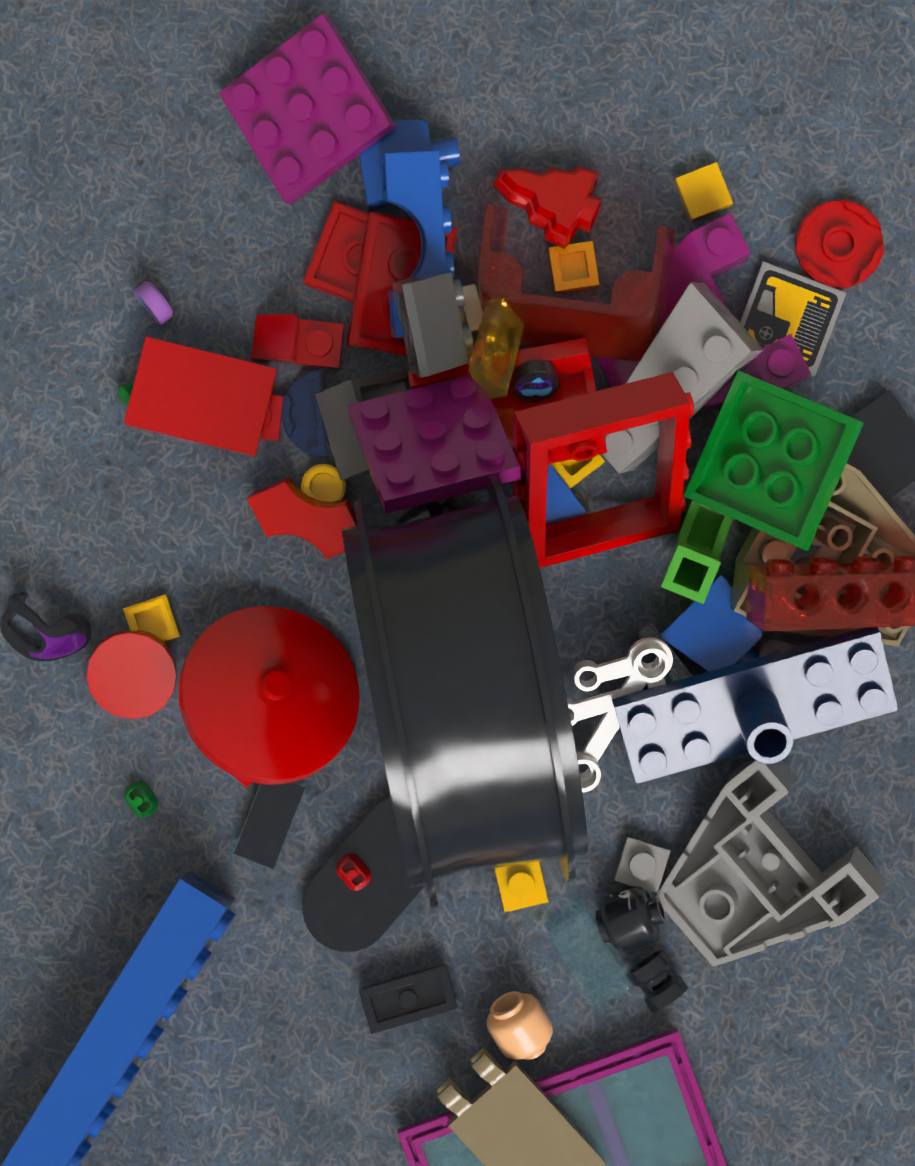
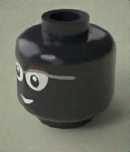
[596,887,666,952]

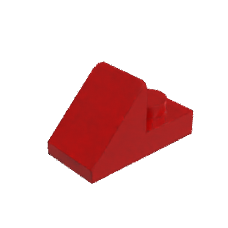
[251,314,345,370]

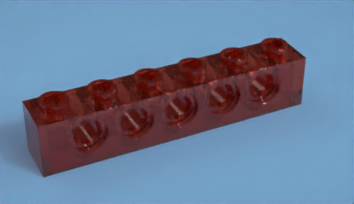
[746,555,915,631]

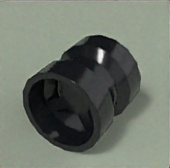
[626,949,688,1013]

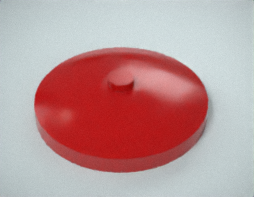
[178,606,360,785]

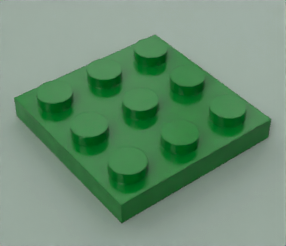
[684,370,864,551]

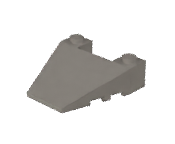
[656,757,886,967]

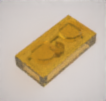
[468,297,524,399]

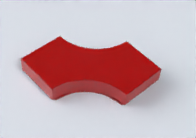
[247,477,358,560]

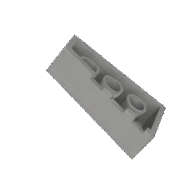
[602,282,763,474]

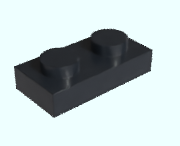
[359,964,458,1034]

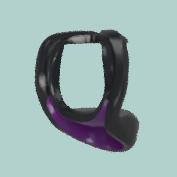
[1,592,91,661]

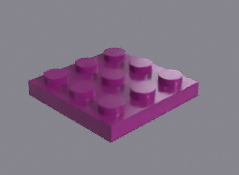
[219,13,397,205]
[347,372,521,514]

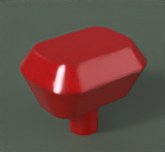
[336,854,371,891]

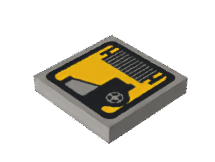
[740,261,846,377]

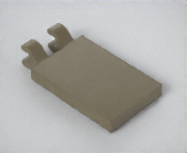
[436,1047,607,1166]

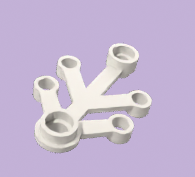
[567,637,673,792]

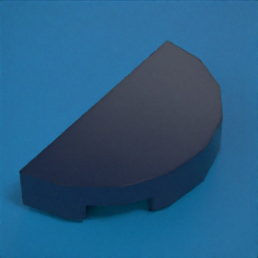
[281,368,329,458]

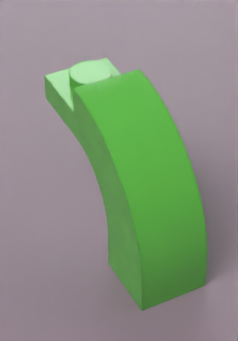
[661,500,733,604]

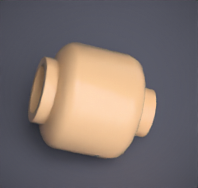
[486,991,553,1060]

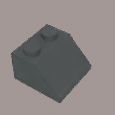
[392,271,474,378]
[315,369,411,480]

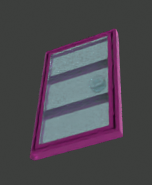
[397,1028,727,1166]

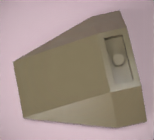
[730,463,915,646]

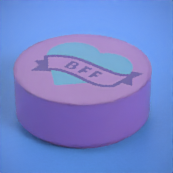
[133,281,173,326]

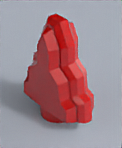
[493,166,602,249]

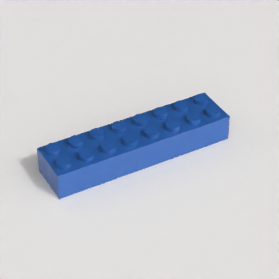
[1,871,236,1166]

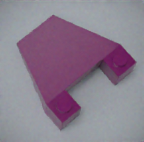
[588,213,811,409]

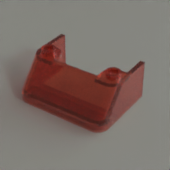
[478,205,676,362]

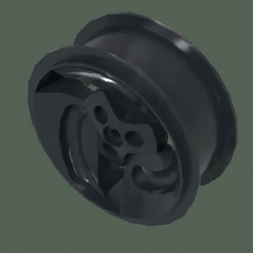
[342,475,588,909]

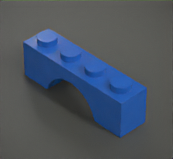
[380,150,454,338]

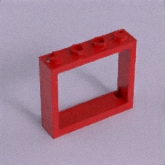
[513,372,694,568]

